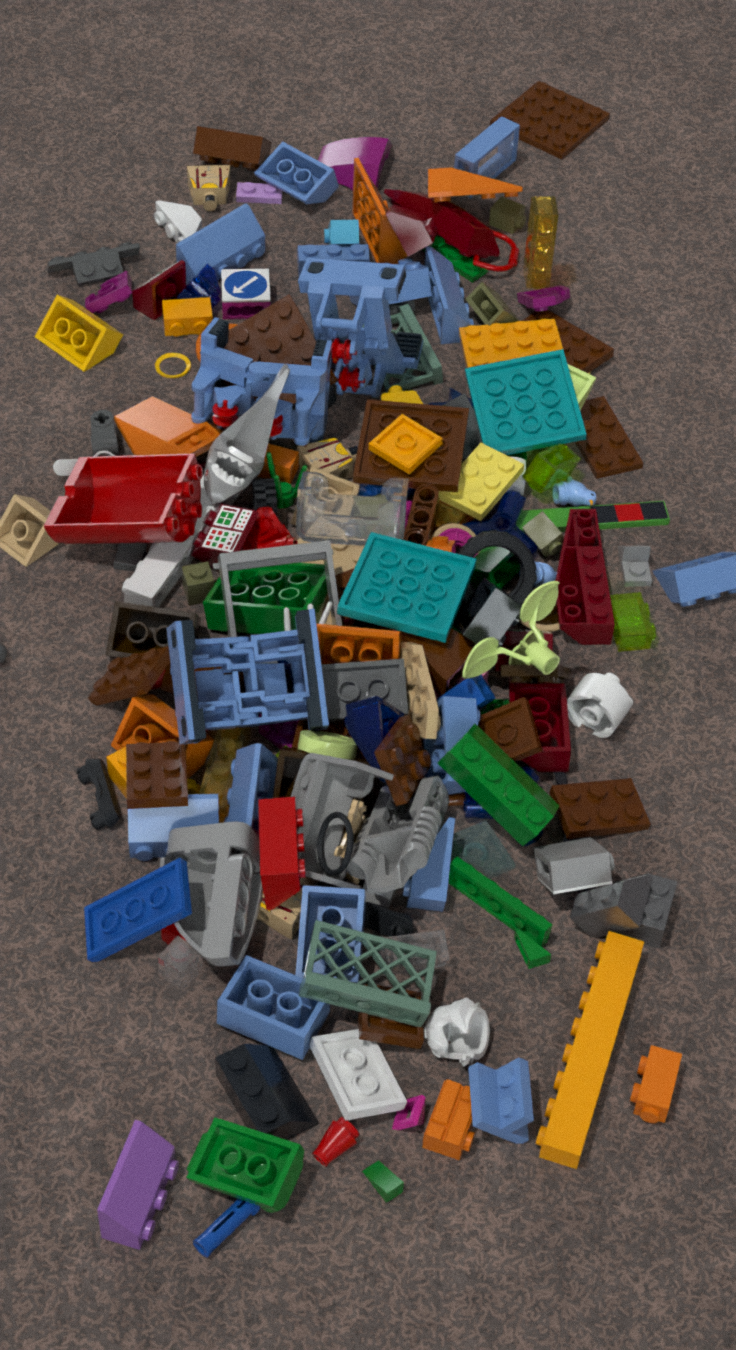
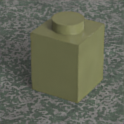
[489,196,526,234]
[522,511,564,557]
[182,562,214,606]

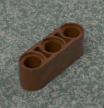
[404,484,440,546]

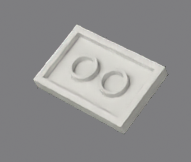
[309,1029,407,1121]

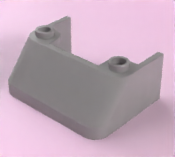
[291,753,394,889]

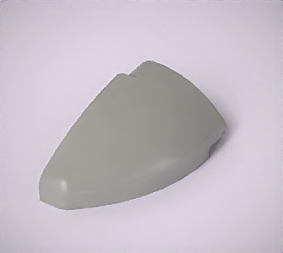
[160,821,263,967]

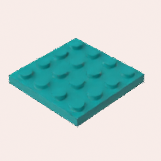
[465,349,587,455]
[337,532,477,643]

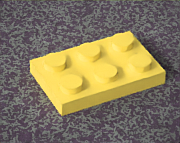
[439,443,524,521]

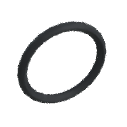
[317,812,354,876]

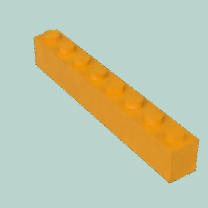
[535,931,644,1169]

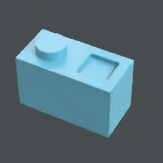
[324,220,359,245]

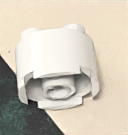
[567,673,633,738]

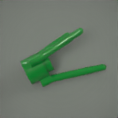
[266,452,307,509]

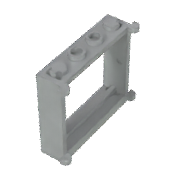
[213,540,342,637]

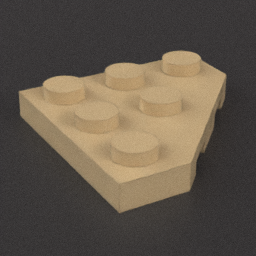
[394,642,441,739]

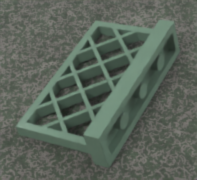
[362,304,443,393]
[298,920,437,1027]

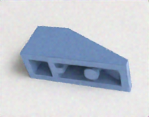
[402,817,455,912]

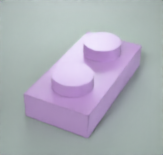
[236,182,283,204]

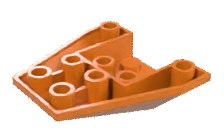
[428,168,523,202]
[114,396,224,457]

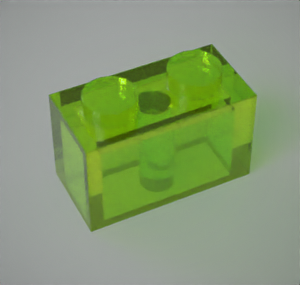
[522,444,581,493]
[610,592,656,652]

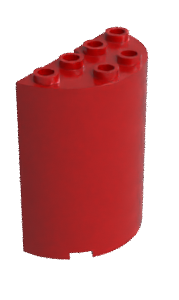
[44,453,203,544]

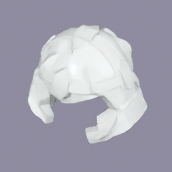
[424,997,490,1067]

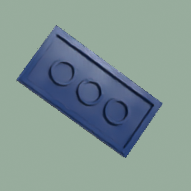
[84,858,192,962]

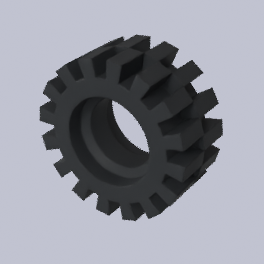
[252,478,278,518]

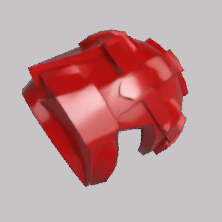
[241,507,292,551]

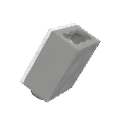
[534,837,615,894]

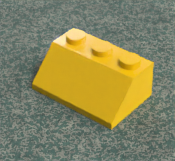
[35,294,124,372]

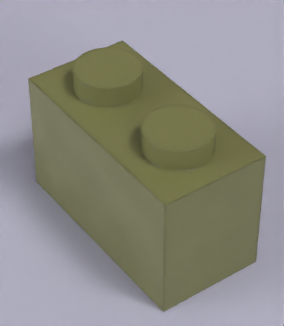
[466,282,520,326]

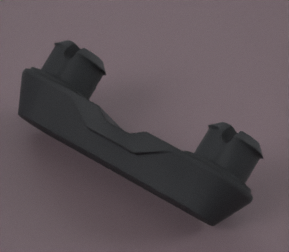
[76,759,121,830]
[364,902,414,942]

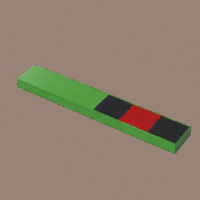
[511,501,670,536]

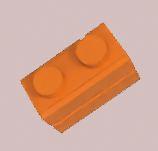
[422,1079,475,1160]

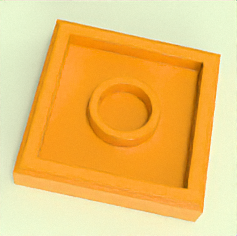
[368,414,442,474]

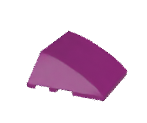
[318,137,392,191]

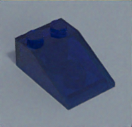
[345,696,404,784]

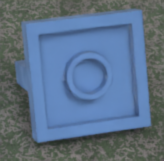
[468,1058,534,1144]

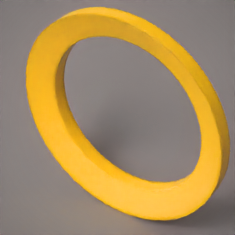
[155,353,191,378]

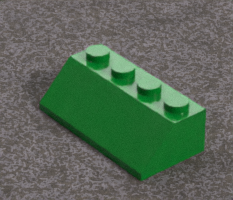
[437,723,560,846]

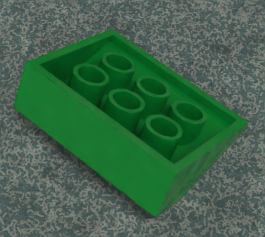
[203,563,328,634]

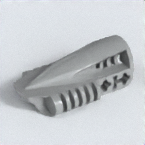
[346,776,450,893]

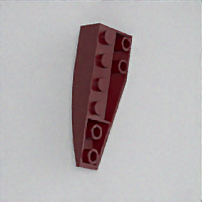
[384,189,500,258]
[555,509,615,645]

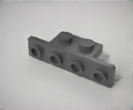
[46,242,140,285]

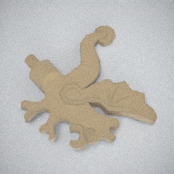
[334,799,366,857]

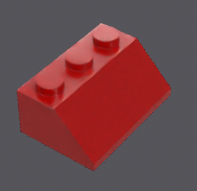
[258,797,306,910]

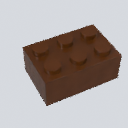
[193,126,272,171]

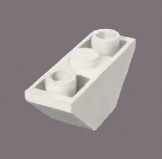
[154,200,202,244]

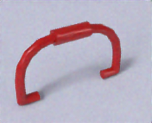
[473,230,519,272]

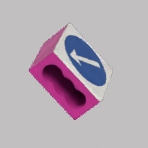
[221,269,270,319]

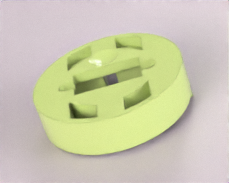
[298,730,359,759]

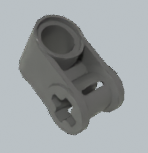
[90,410,120,456]

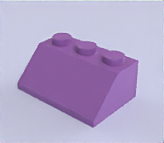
[97,1120,179,1250]

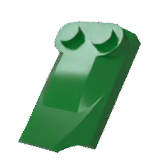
[186,1117,304,1213]

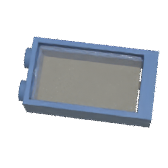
[454,117,520,199]

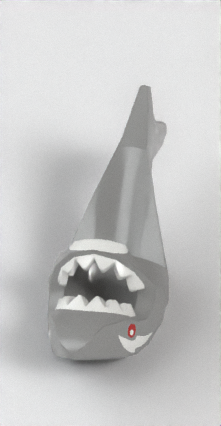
[204,364,290,504]

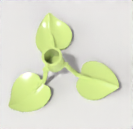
[462,581,560,679]

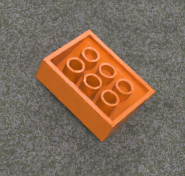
[352,158,409,264]

